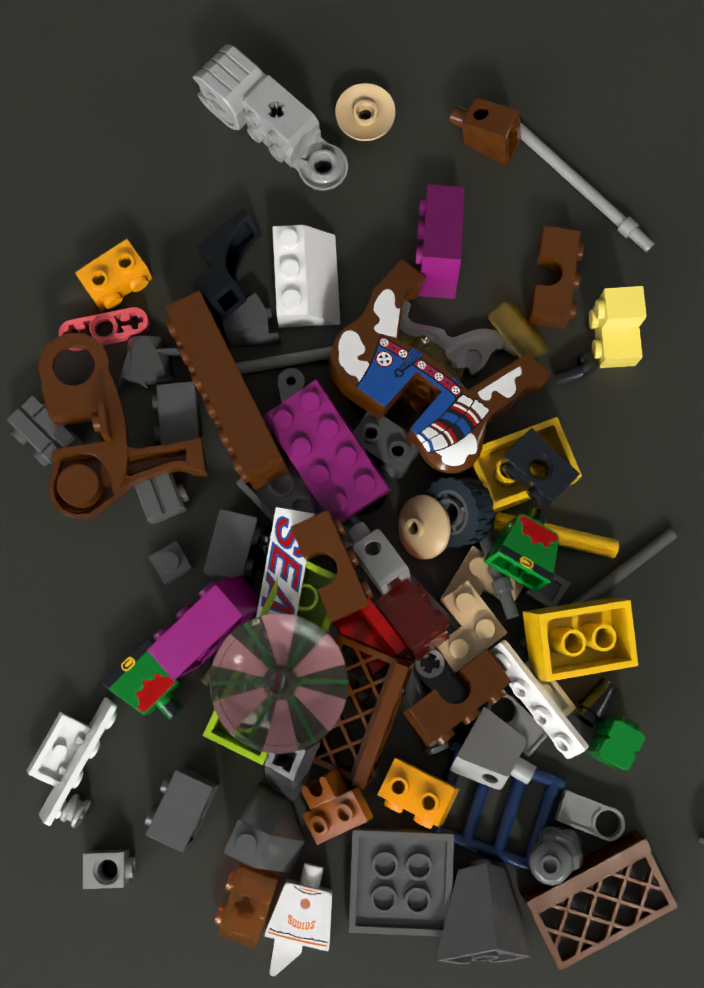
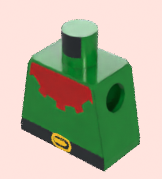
[483,508,559,592]
[102,639,184,720]

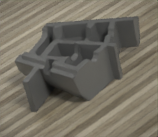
[222,291,281,347]
[116,336,181,390]

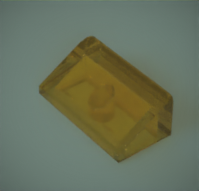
[488,302,549,360]

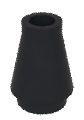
[573,678,617,729]

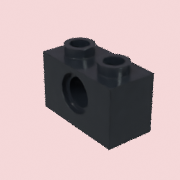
[500,428,580,507]

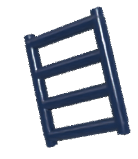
[421,738,567,872]

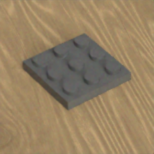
[349,827,454,937]

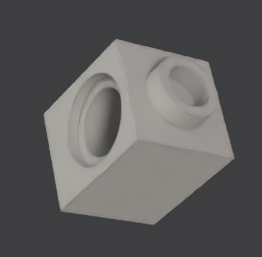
[83,849,135,889]

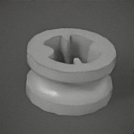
[414,648,445,679]
[60,793,91,828]

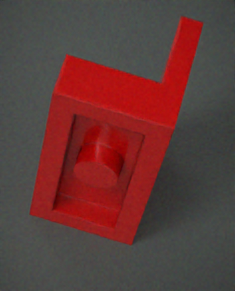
[333,598,407,674]

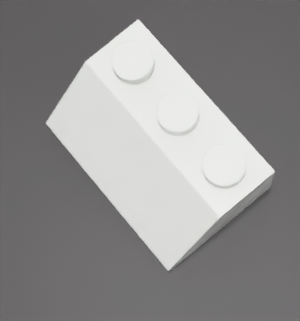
[273,225,340,328]

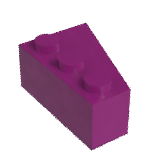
[415,184,464,299]

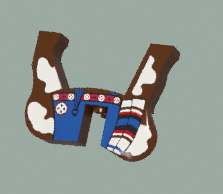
[328,259,552,473]

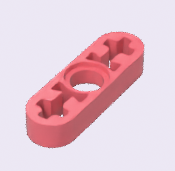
[59,307,150,351]

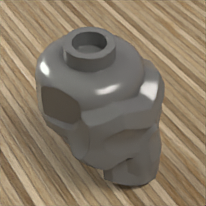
[529,825,584,886]

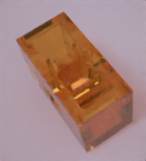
[214,864,279,949]

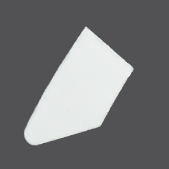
[269,939,303,976]

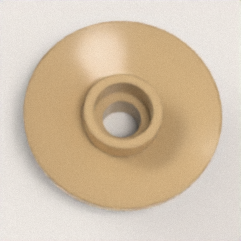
[335,83,395,141]
[398,495,451,559]

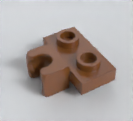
[301,769,373,845]

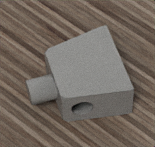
[348,522,412,601]
[450,707,537,790]

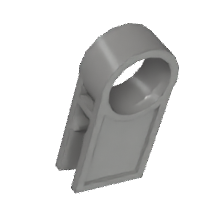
[485,694,548,756]
[554,789,625,841]

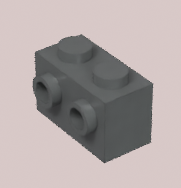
[354,412,419,479]

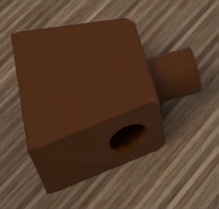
[450,98,521,167]

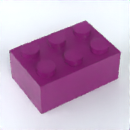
[147,575,260,681]

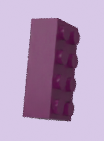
[262,380,392,524]

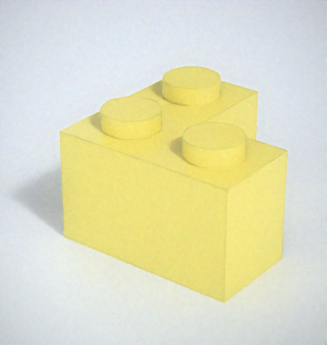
[589,286,647,368]

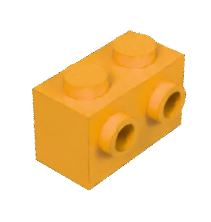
[75,239,153,312]
[377,758,459,829]

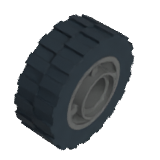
[426,474,495,548]

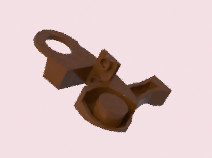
[38,333,208,519]

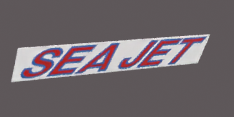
[242,507,315,729]

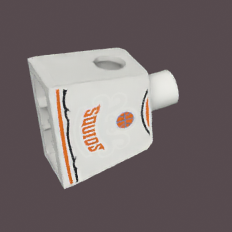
[265,863,332,951]

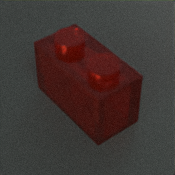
[375,578,450,661]

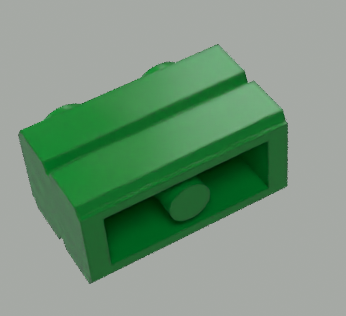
[586,716,646,771]

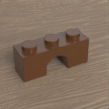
[528,226,584,329]
[291,510,373,622]
[403,649,512,746]

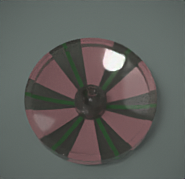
[210,613,349,754]

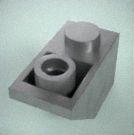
[264,727,321,801]

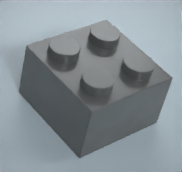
[145,767,220,853]

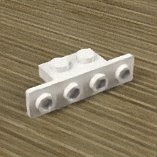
[489,640,589,759]
[26,697,117,826]

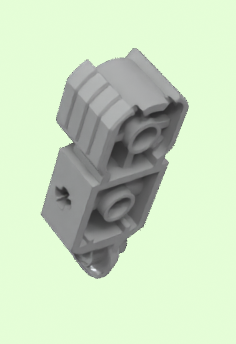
[193,44,348,191]

